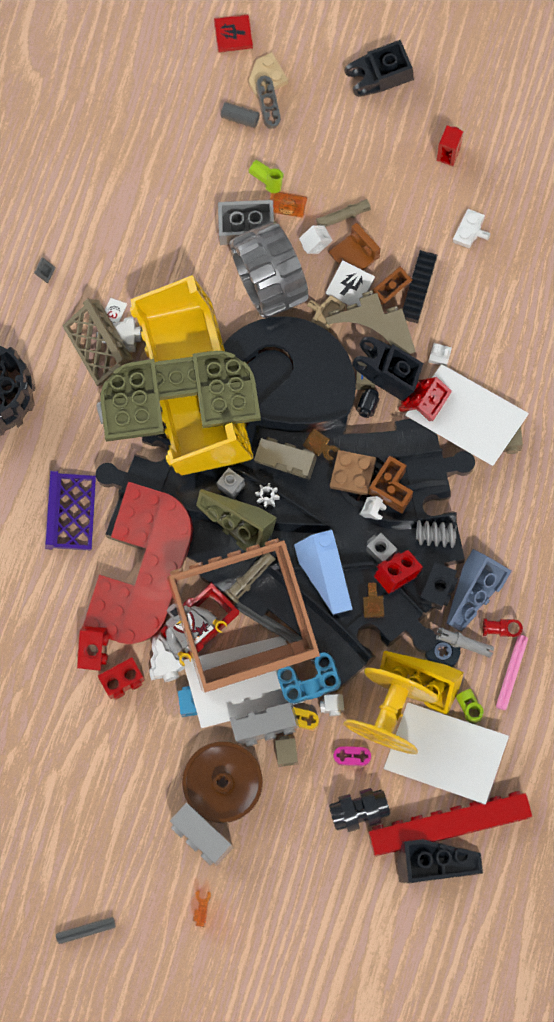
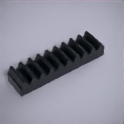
[403,250,438,324]

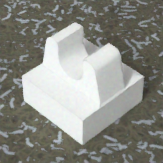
[429,343,452,367]
[360,496,387,520]

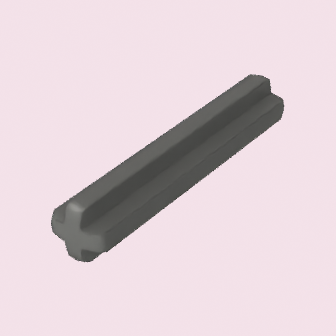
[56,917,116,944]

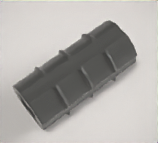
[221,102,260,128]

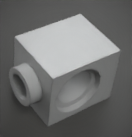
[217,468,245,499]
[366,533,397,564]

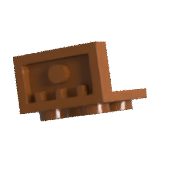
[329,222,381,270]

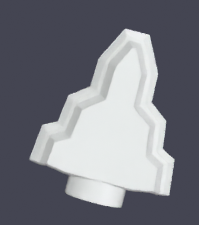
[96,317,142,352]
[149,634,185,682]

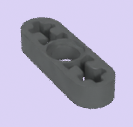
[256,76,281,129]

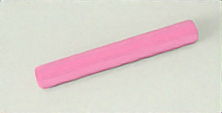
[496,635,528,710]

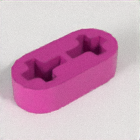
[333,746,371,766]

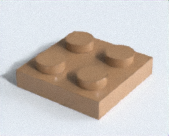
[330,450,376,496]

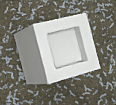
[299,225,333,254]

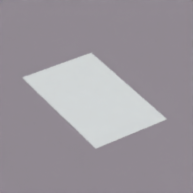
[405,364,529,466]
[183,636,304,728]
[384,702,509,804]

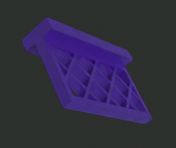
[45,471,96,551]

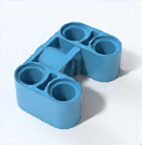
[277,653,341,704]

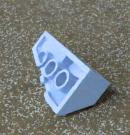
[294,530,352,615]

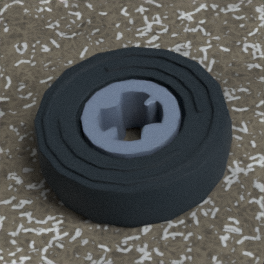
[425,634,461,667]

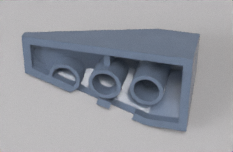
[447,549,511,632]

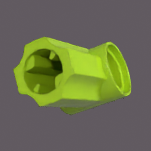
[249,160,284,193]

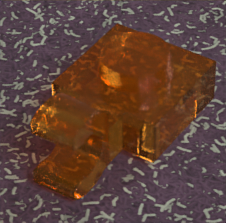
[363,583,384,618]
[193,890,211,928]

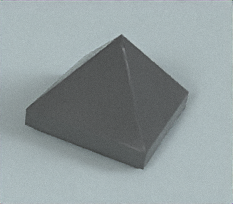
[34,258,56,283]

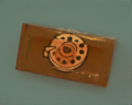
[269,192,308,218]

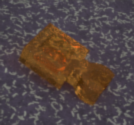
[303,429,339,461]

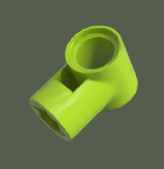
[456,689,484,724]

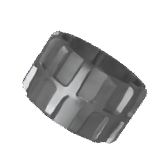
[230,221,309,318]

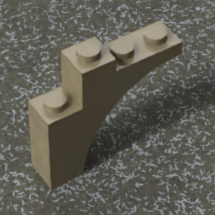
[326,290,416,354]

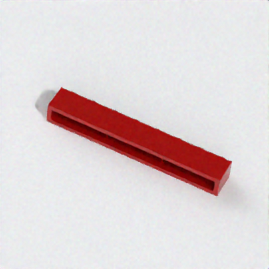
[368,791,533,857]

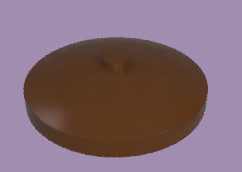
[182,741,263,823]

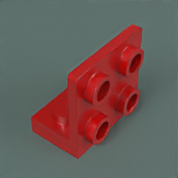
[398,377,452,421]

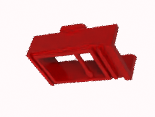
[160,583,239,659]

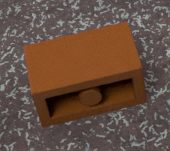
[373,266,412,306]

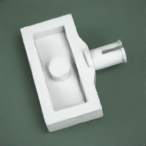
[453,209,491,249]

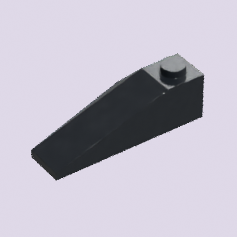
[397,839,483,883]

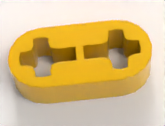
[294,707,319,730]

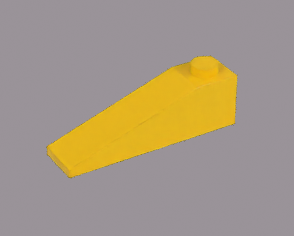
[380,651,464,715]

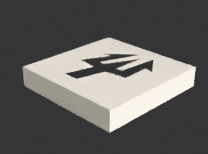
[326,260,376,306]

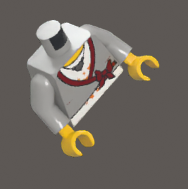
[166,604,227,666]

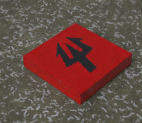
[214,14,253,53]

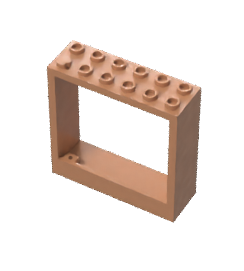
[167,538,320,693]

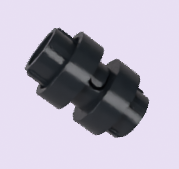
[329,788,390,832]

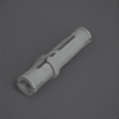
[436,628,494,658]

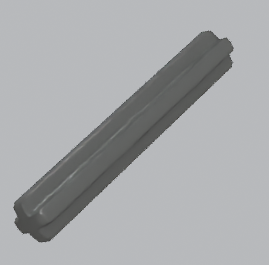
[235,602,302,643]

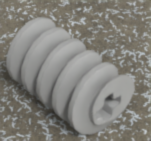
[416,520,456,548]

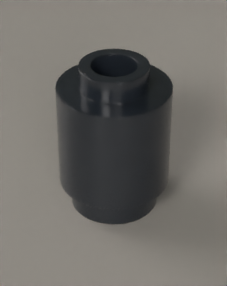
[356,389,380,418]

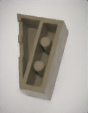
[254,437,317,480]

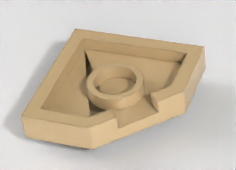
[249,52,288,98]

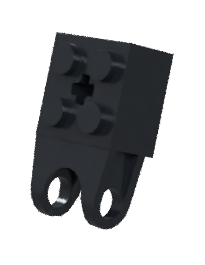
[344,40,414,97]
[353,337,424,401]

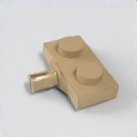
[307,295,346,331]

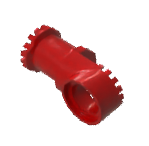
[483,618,523,637]

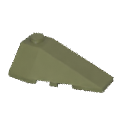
[196,489,276,558]

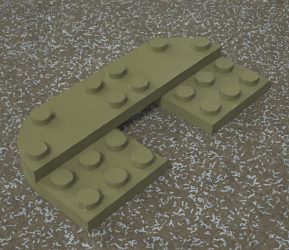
[100,351,261,442]

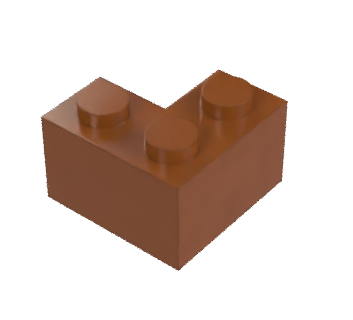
[369,456,413,514]

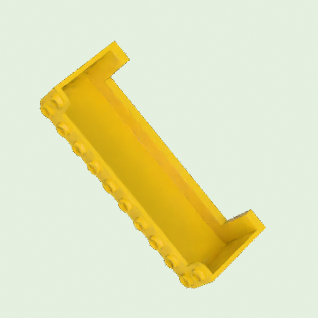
[130,275,253,475]

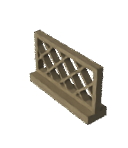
[63,299,134,386]

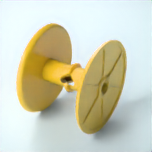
[343,668,439,754]

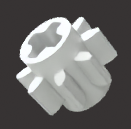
[255,483,280,509]

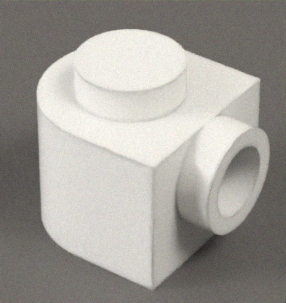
[320,694,345,716]

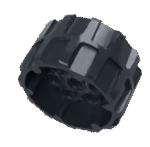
[0,346,36,436]

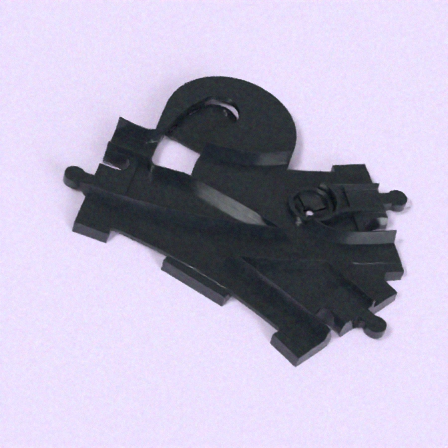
[96,316,475,692]

